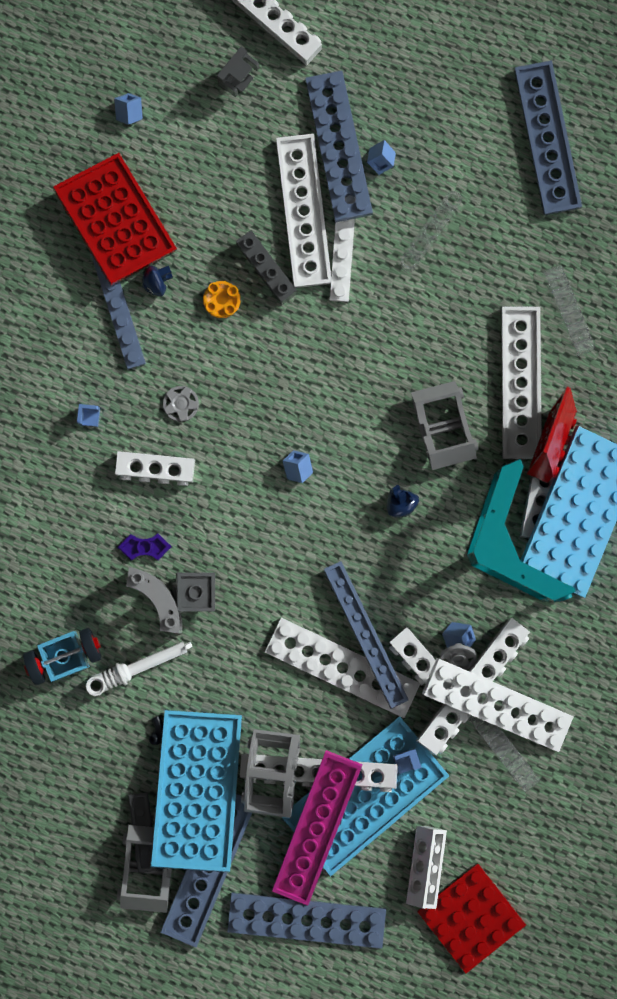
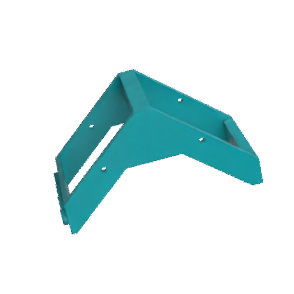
[467,459,576,602]

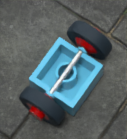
[23,628,101,685]

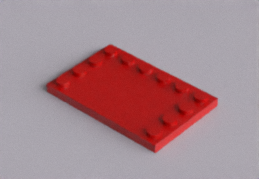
[53,153,177,286]

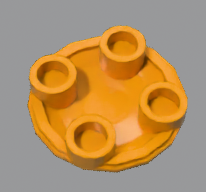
[203,281,241,318]

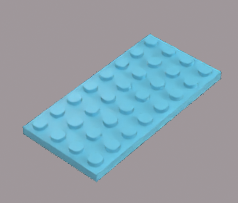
[520,426,617,598]
[151,710,242,872]
[282,716,449,876]

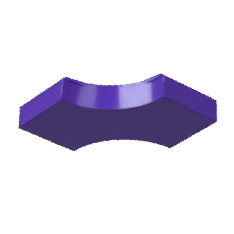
[117,534,172,561]

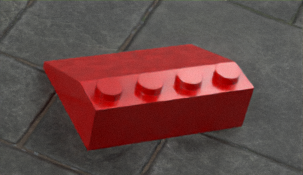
[527,387,577,483]

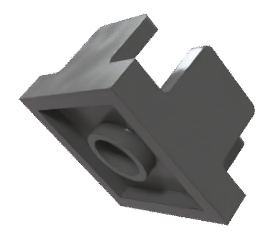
[217,46,259,97]
[172,573,215,612]

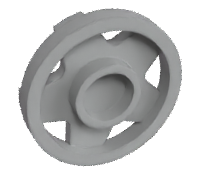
[163,386,199,422]
[440,643,477,670]

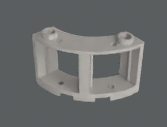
[411,381,478,470]
[126,567,183,633]
[241,729,300,818]
[117,825,172,913]

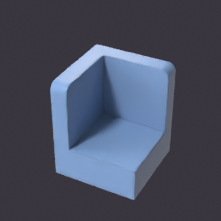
[114,93,143,125]
[367,140,396,175]
[77,404,100,427]
[283,451,313,483]
[442,622,476,648]
[392,748,422,774]

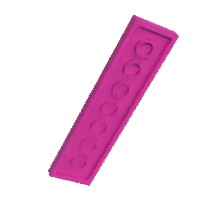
[272,750,363,906]

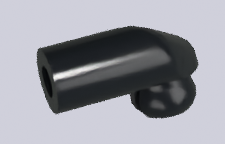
[149,716,163,745]

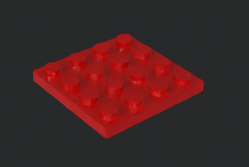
[417,863,526,974]

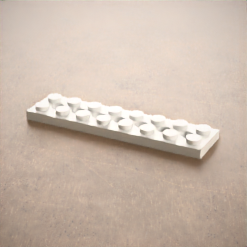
[276,134,332,288]
[501,307,541,459]
[265,618,420,718]
[422,658,574,752]

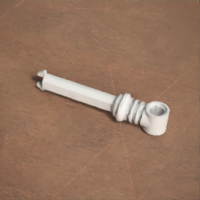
[86,642,192,696]

